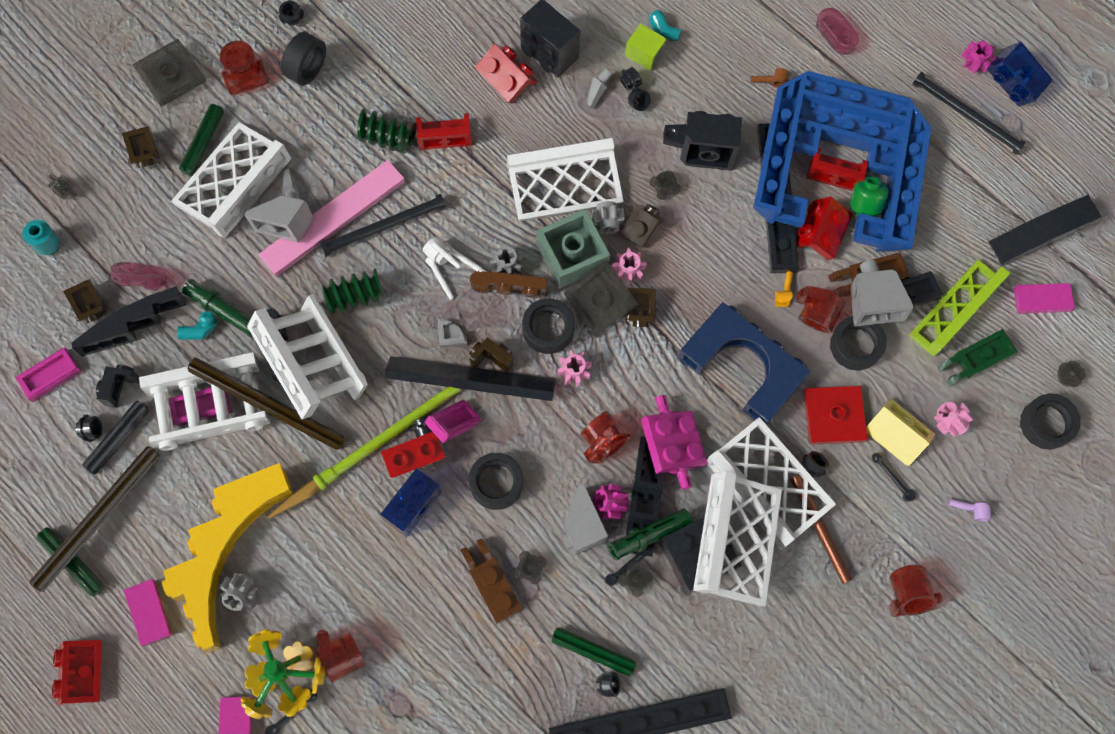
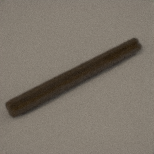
[187,357,345,450]
[29,446,160,592]

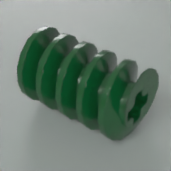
[357,108,416,154]
[321,268,383,314]

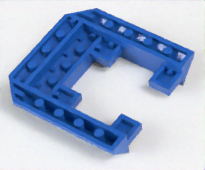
[753,71,931,252]

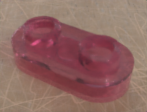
[816,8,859,55]
[110,262,167,290]

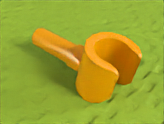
[775,271,793,307]

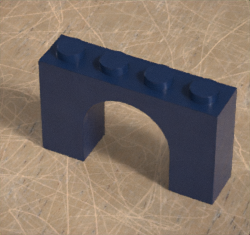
[678,302,811,425]

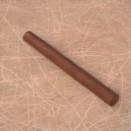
[790,475,853,584]

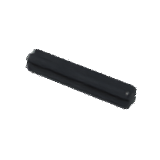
[82,400,149,475]

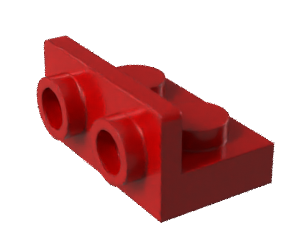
[381,432,445,478]
[52,640,102,706]

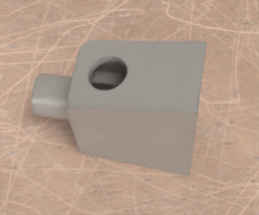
[851,260,913,326]

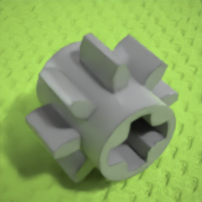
[591,201,625,234]
[490,243,523,274]
[218,573,258,611]

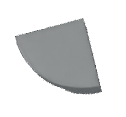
[437,319,468,348]

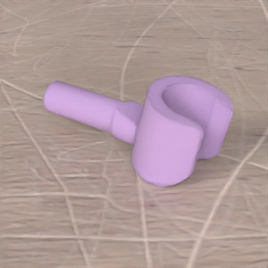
[949,499,991,521]

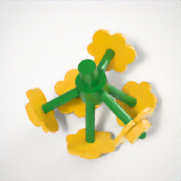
[240,629,327,719]

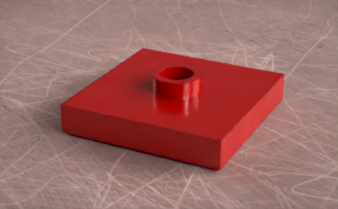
[803,386,868,445]

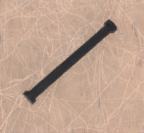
[912,71,1026,155]
[320,194,446,257]

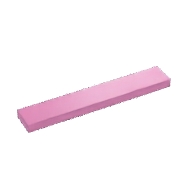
[258,160,405,277]

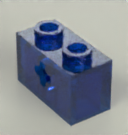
[986,41,1053,107]
[380,468,442,538]

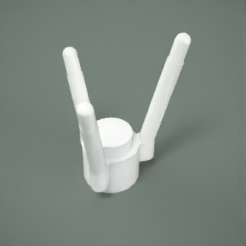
[423,237,487,300]

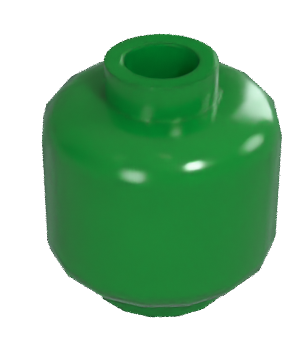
[850,177,888,217]

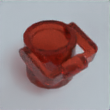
[220,40,269,95]
[797,286,846,334]
[580,411,632,464]
[889,565,942,617]
[315,630,365,683]

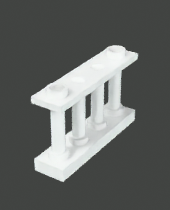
[247,294,368,419]
[139,352,270,451]

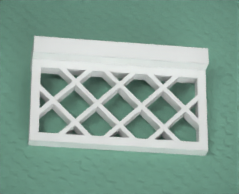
[171,122,292,239]
[507,138,624,222]
[707,417,836,550]
[693,471,782,606]

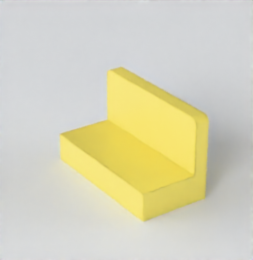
[866,398,935,466]

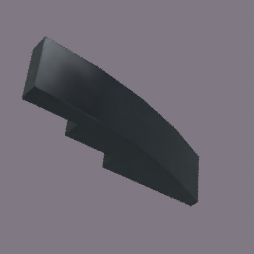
[988,195,1102,266]
[71,286,186,357]
[625,436,665,557]

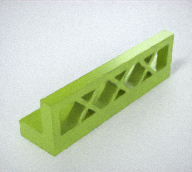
[908,259,1010,357]

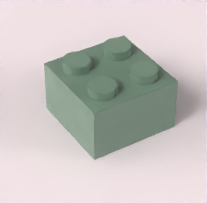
[536,209,610,289]

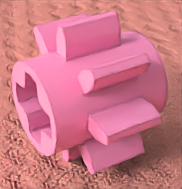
[612,248,647,285]
[557,350,592,387]
[934,401,973,437]

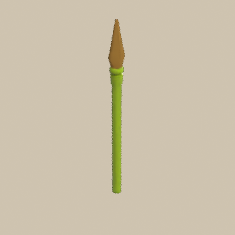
[268,387,461,518]

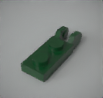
[937,329,1018,387]

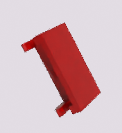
[416,113,472,150]
[806,147,868,191]

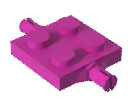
[641,395,708,490]

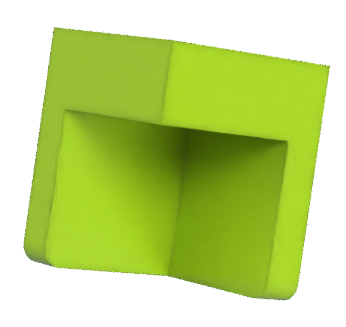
[625,23,666,70]

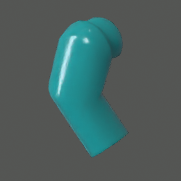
[649,10,681,42]
[177,311,217,340]

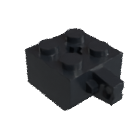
[663,111,742,171]

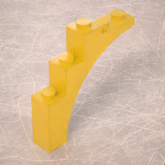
[162,463,294,653]

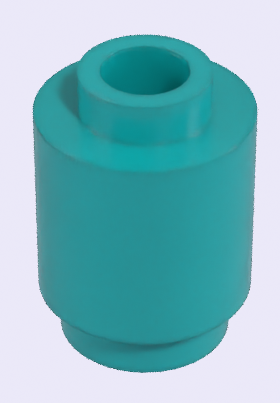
[22,220,60,255]

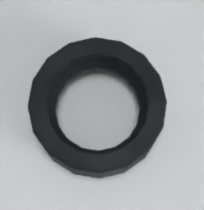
[281,31,326,86]
[522,298,575,354]
[830,316,887,371]
[1020,393,1081,450]
[469,453,523,510]

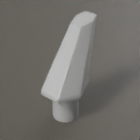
[586,68,612,109]
[282,168,300,198]

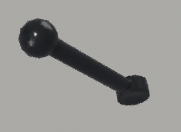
[872,452,915,502]
[605,554,643,586]
[265,690,317,734]

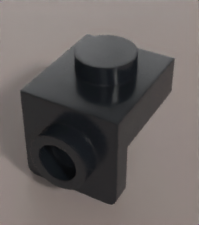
[96,364,140,408]

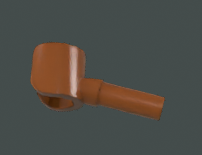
[751,68,788,88]

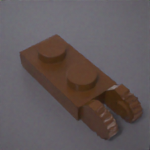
[828,252,910,297]
[469,271,548,298]
[460,538,523,624]

